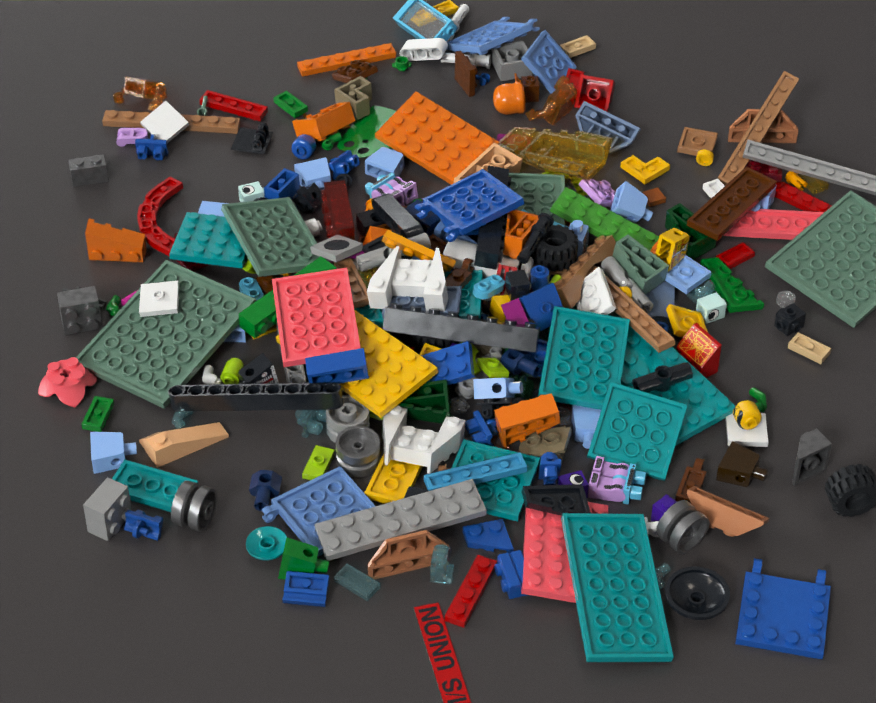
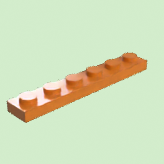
[297,43,396,77]

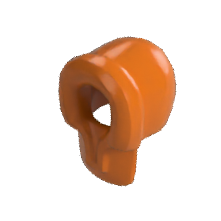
[493,73,526,115]

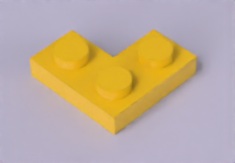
[620,155,670,184]

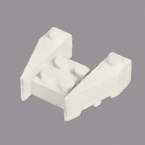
[367,246,448,311]
[382,405,465,474]

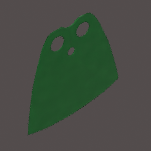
[337,105,396,158]

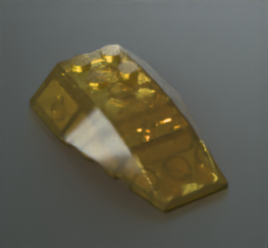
[498,127,612,181]

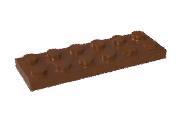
[687,166,777,241]

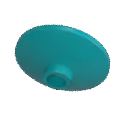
[246,526,287,560]

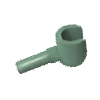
[197,96,208,116]

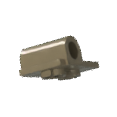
[518,427,572,465]

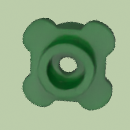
[392,56,412,71]

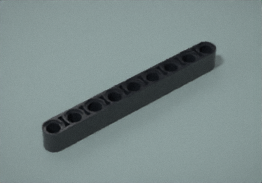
[168,383,344,412]

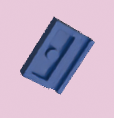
[282,571,330,607]

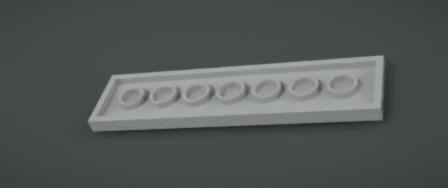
[314,479,487,561]

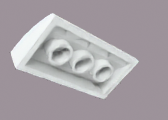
[442,238,521,278]

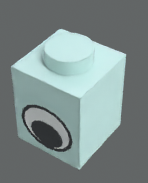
[238,181,265,202]
[696,292,727,324]

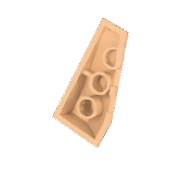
[139,422,229,468]

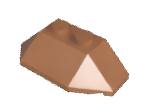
[728,109,798,143]
[687,486,770,537]
[368,530,450,581]

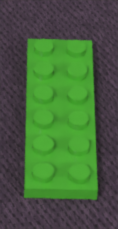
[550,187,659,251]

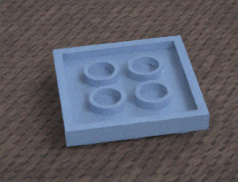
[521,30,577,96]

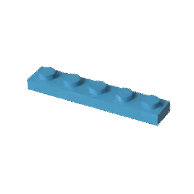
[424,452,527,491]

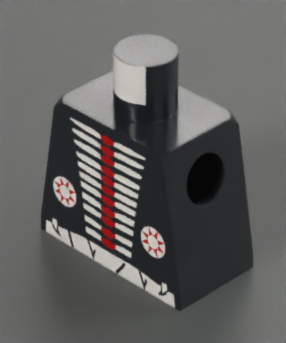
[238,353,279,384]

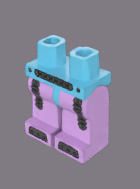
[365,173,418,206]
[588,456,646,505]

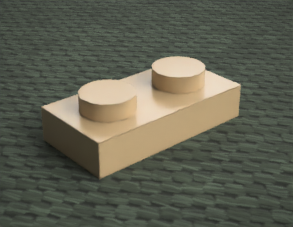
[560,35,596,58]
[788,332,832,364]

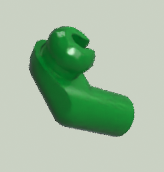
[106,295,121,316]
[749,387,767,412]

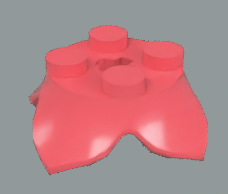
[39,357,97,408]

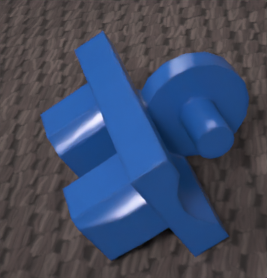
[135,134,168,160]
[328,150,360,180]
[465,410,498,446]
[538,452,561,486]
[124,510,163,541]

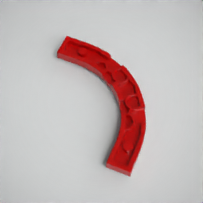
[137,177,183,257]

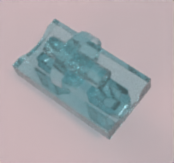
[295,410,326,438]

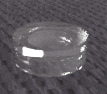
[776,291,796,308]

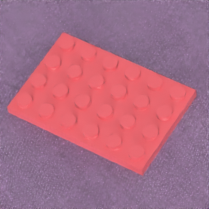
[272,267,361,367]
[521,502,608,603]

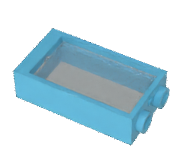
[393,0,458,41]

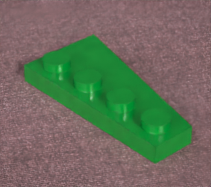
[700,258,764,313]

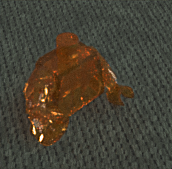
[525,75,578,125]
[113,76,167,111]

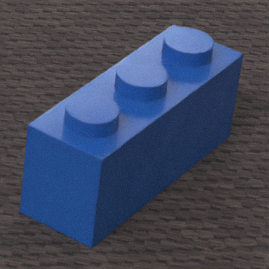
[305,348,369,384]

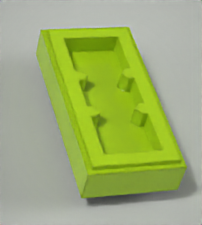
[477,357,509,378]
[302,445,335,480]

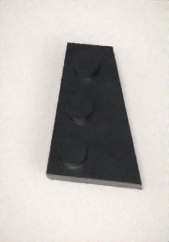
[522,484,591,516]

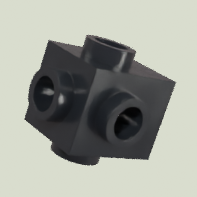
[292,183,325,213]
[774,303,806,336]

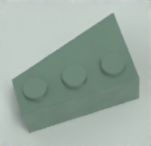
[612,235,669,294]

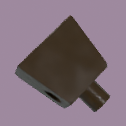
[716,441,768,487]

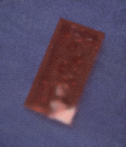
[321,180,355,240]

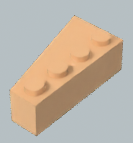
[454,143,523,183]

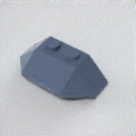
[575,101,641,154]

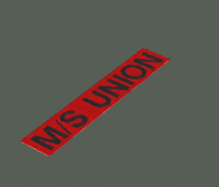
[414,602,471,703]

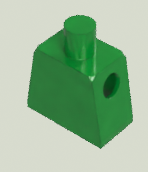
[278,537,329,580]

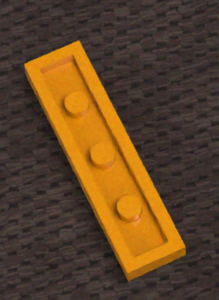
[382,230,456,272]

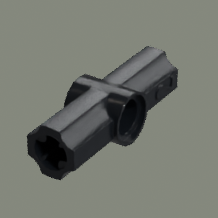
[632,362,693,393]

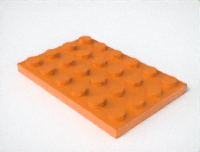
[375,92,500,185]

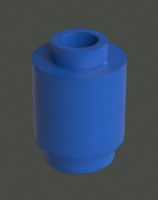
[530,265,549,291]

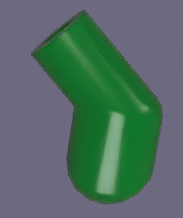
[322,132,342,151]

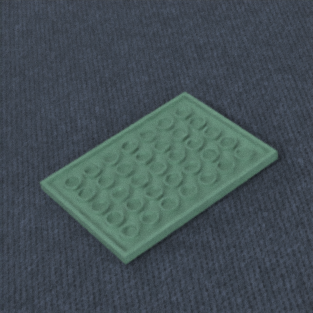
[765,190,876,328]
[76,260,256,409]

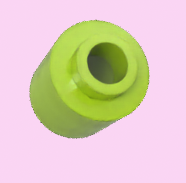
[220,358,244,384]

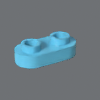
[473,275,505,299]
[239,277,263,301]

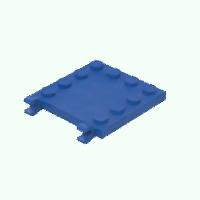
[415,169,524,242]
[735,558,831,659]

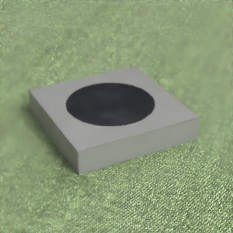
[310,234,363,262]

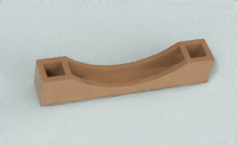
[554,235,616,309]

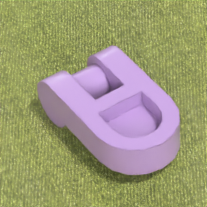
[116,128,148,147]

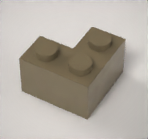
[334,76,372,120]

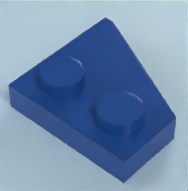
[462,519,514,553]

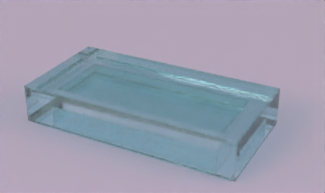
[334,564,380,601]

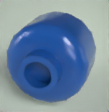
[291,134,316,160]

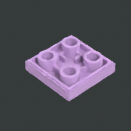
[578,179,616,207]

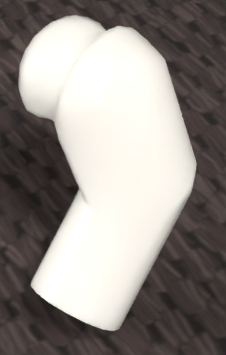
[202,365,221,385]

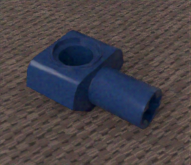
[500,349,542,377]
[249,470,282,511]

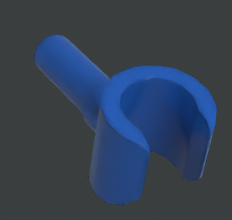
[475,73,490,86]

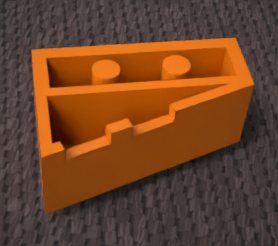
[503,209,539,259]
[85,218,147,262]
[494,393,560,450]

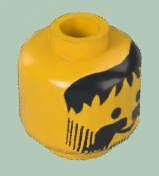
[733,400,762,430]

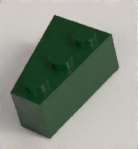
[665,203,716,260]
[398,379,452,424]

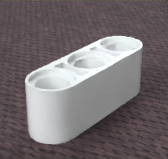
[399,38,448,61]

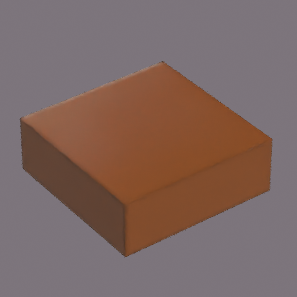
[642,187,666,207]

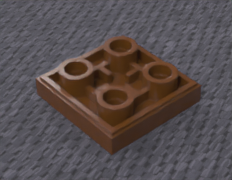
[455,51,477,97]
[332,60,378,83]

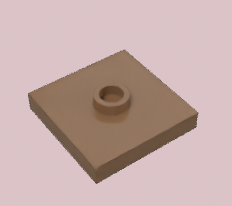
[677,127,718,156]

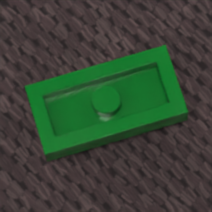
[273,90,308,118]
[82,396,114,432]

